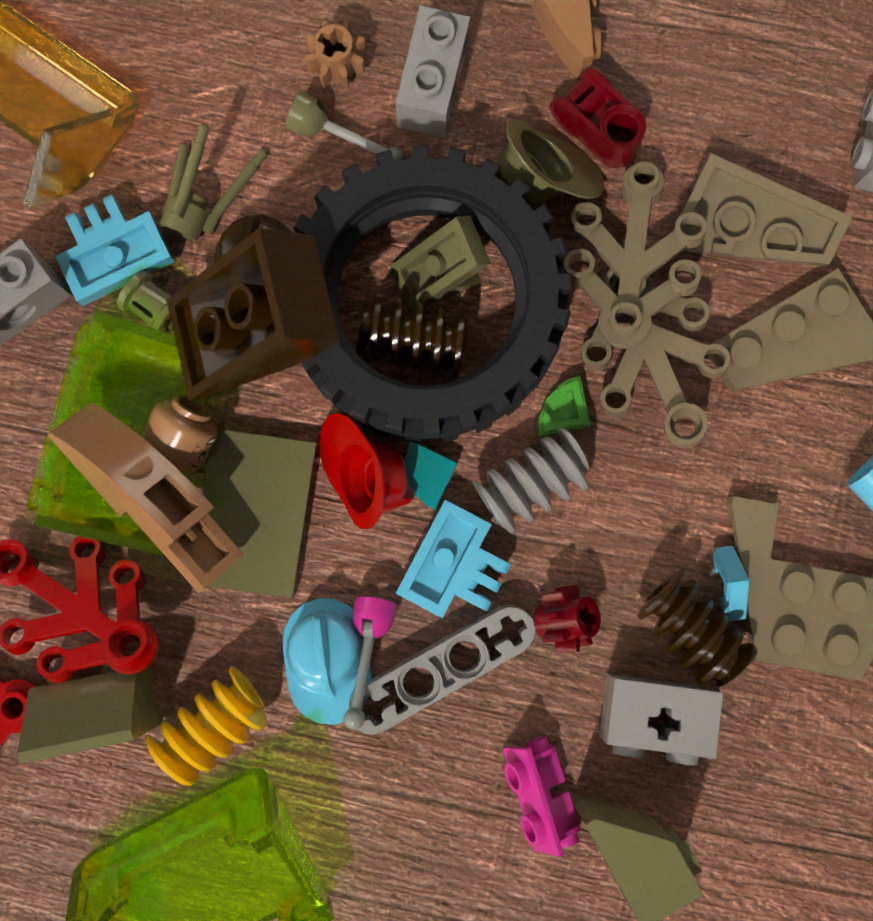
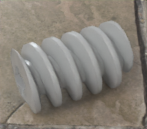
[472,427,589,534]

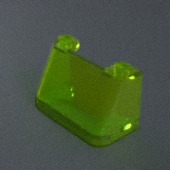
[24,310,205,556]
[66,768,334,921]

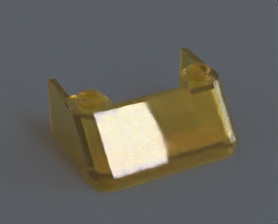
[0,1,140,209]

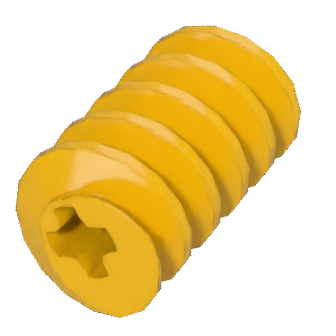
[145,666,267,786]

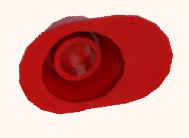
[319,412,414,530]

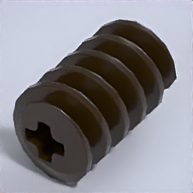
[356,294,468,379]
[637,568,757,687]

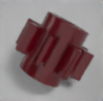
[534,585,601,654]

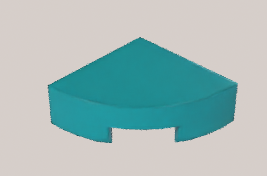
[405,441,457,511]

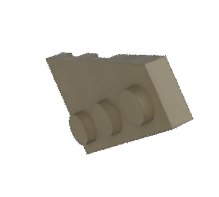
[672,153,852,267]
[707,268,873,392]

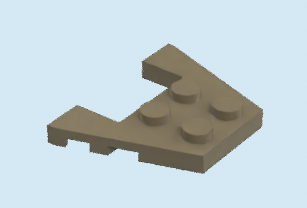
[726,496,873,681]

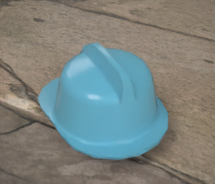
[283,598,372,725]

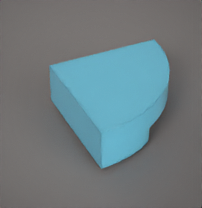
[713,545,749,621]

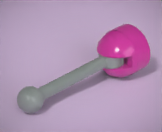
[343,596,397,730]

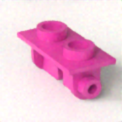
[502,736,581,857]

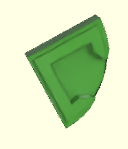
[537,376,590,438]

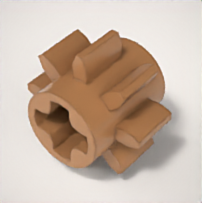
[304,20,366,88]

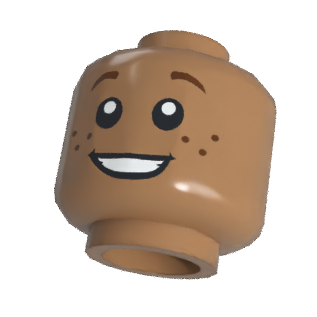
[140,395,218,474]

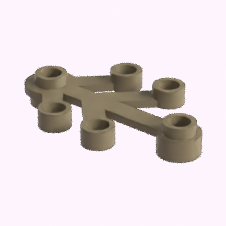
[563,161,707,349]
[581,268,731,448]

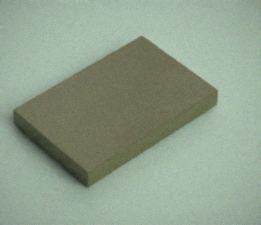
[188,429,318,598]

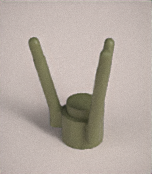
[159,123,267,242]

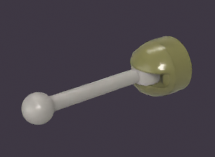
[285,90,405,161]

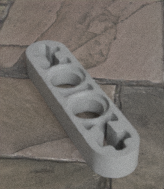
[348,605,535,735]

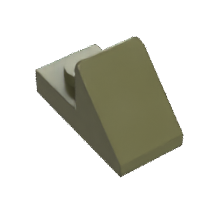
[390,216,491,312]

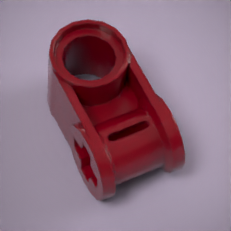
[549,67,647,168]

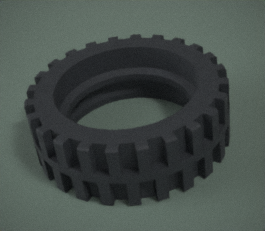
[293,145,573,443]

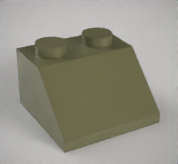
[18,664,161,764]
[572,795,704,921]

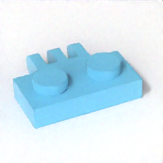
[55,194,175,306]
[396,500,511,618]

